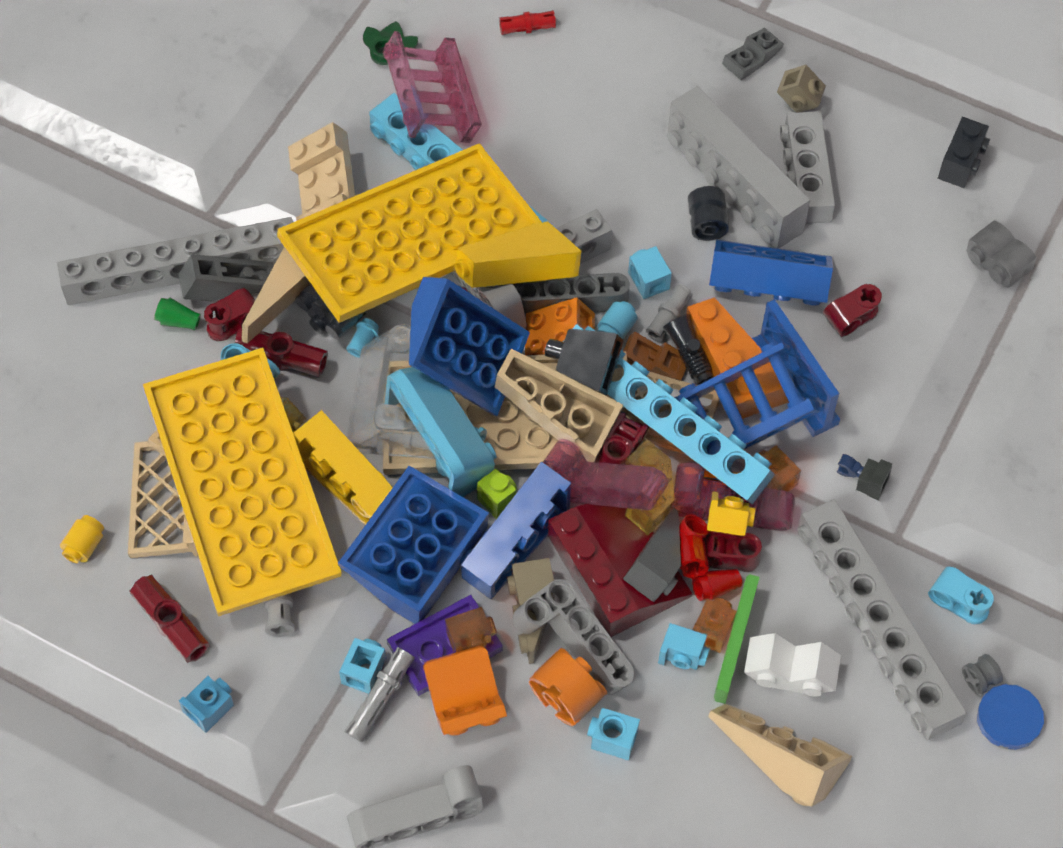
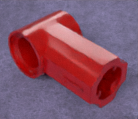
[679,514,709,579]

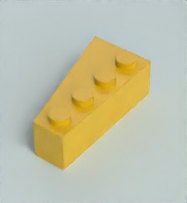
[293,410,393,525]

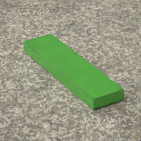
[713,574,760,704]

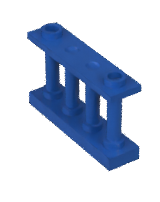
[674,341,821,455]

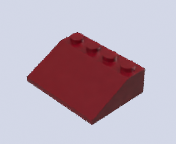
[548,494,693,637]

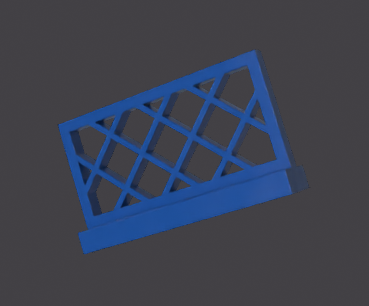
[752,299,840,437]

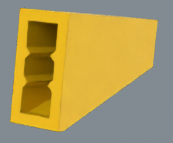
[455,221,581,288]

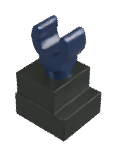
[837,454,892,501]

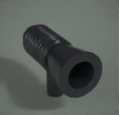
[662,314,713,384]

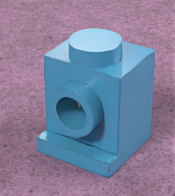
[179,676,234,733]

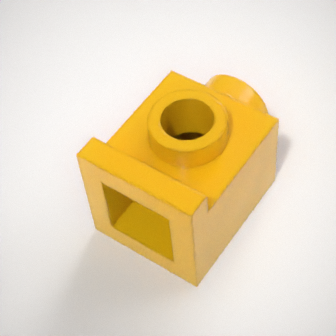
[707,491,755,536]

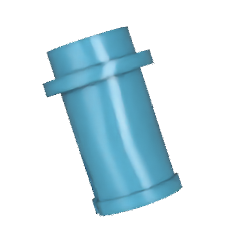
[346,318,379,358]

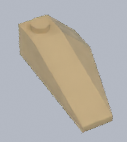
[242,247,310,343]
[708,704,852,807]

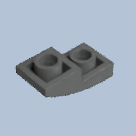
[722,27,784,80]

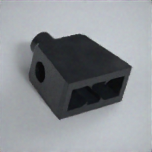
[545,329,624,396]

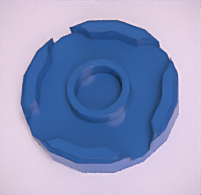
[977,684,1044,750]

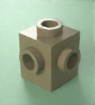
[777,64,826,113]

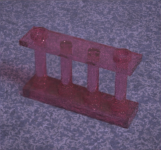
[384,31,482,143]

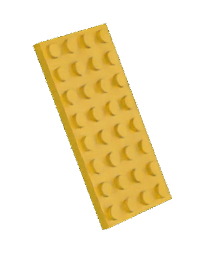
[277,143,542,323]
[143,348,342,617]

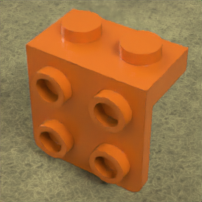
[423,646,507,736]

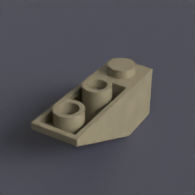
[506,558,555,664]

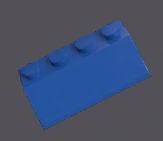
[709,239,833,306]

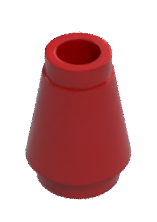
[692,569,742,602]

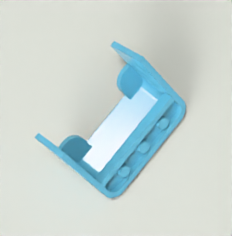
[384,367,497,497]

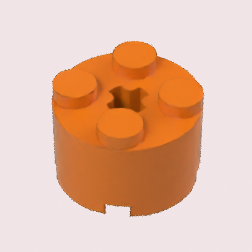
[529,648,607,727]

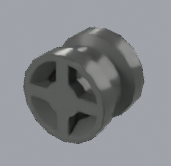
[962,654,1003,695]

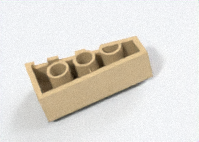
[495,349,623,469]

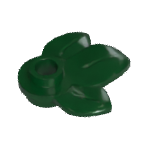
[363,21,418,65]

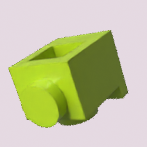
[477,468,517,519]

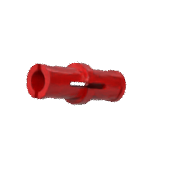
[499,10,556,35]

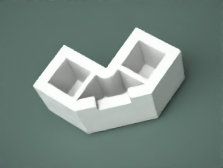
[744,633,841,697]

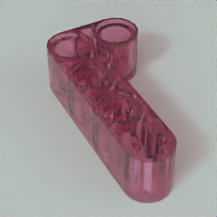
[543,439,669,510]
[671,463,795,531]

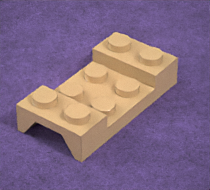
[288,122,355,221]

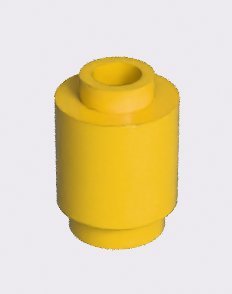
[60,515,105,564]

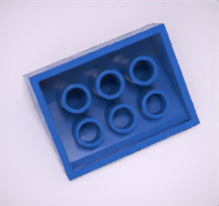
[409,277,530,416]
[338,466,489,624]

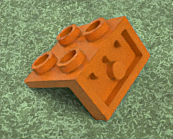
[525,297,595,356]

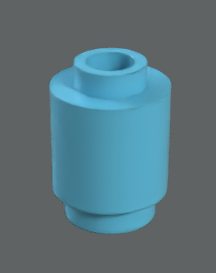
[597,301,638,339]

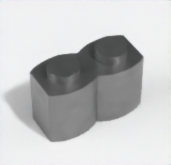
[966,220,1037,288]

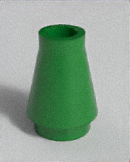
[154,297,201,330]

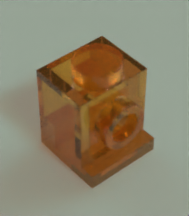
[759,445,801,502]
[692,598,737,653]
[445,607,497,653]

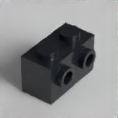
[937,116,991,188]

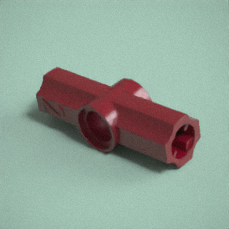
[235,327,328,377]
[129,574,210,663]

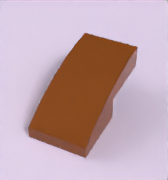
[623,332,686,381]

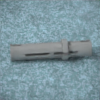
[344,647,415,742]

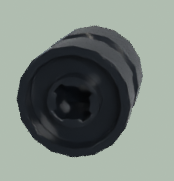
[687,186,729,241]

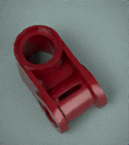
[823,284,882,337]
[204,288,255,341]
[598,411,649,474]
[704,531,762,572]

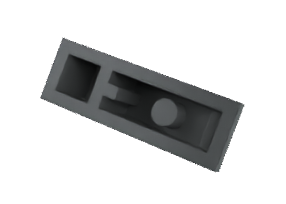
[178,254,274,301]
[623,507,681,602]

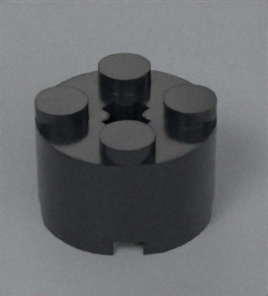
[295,283,366,340]

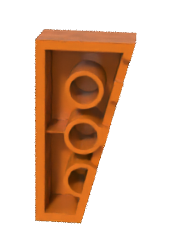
[686,297,789,419]

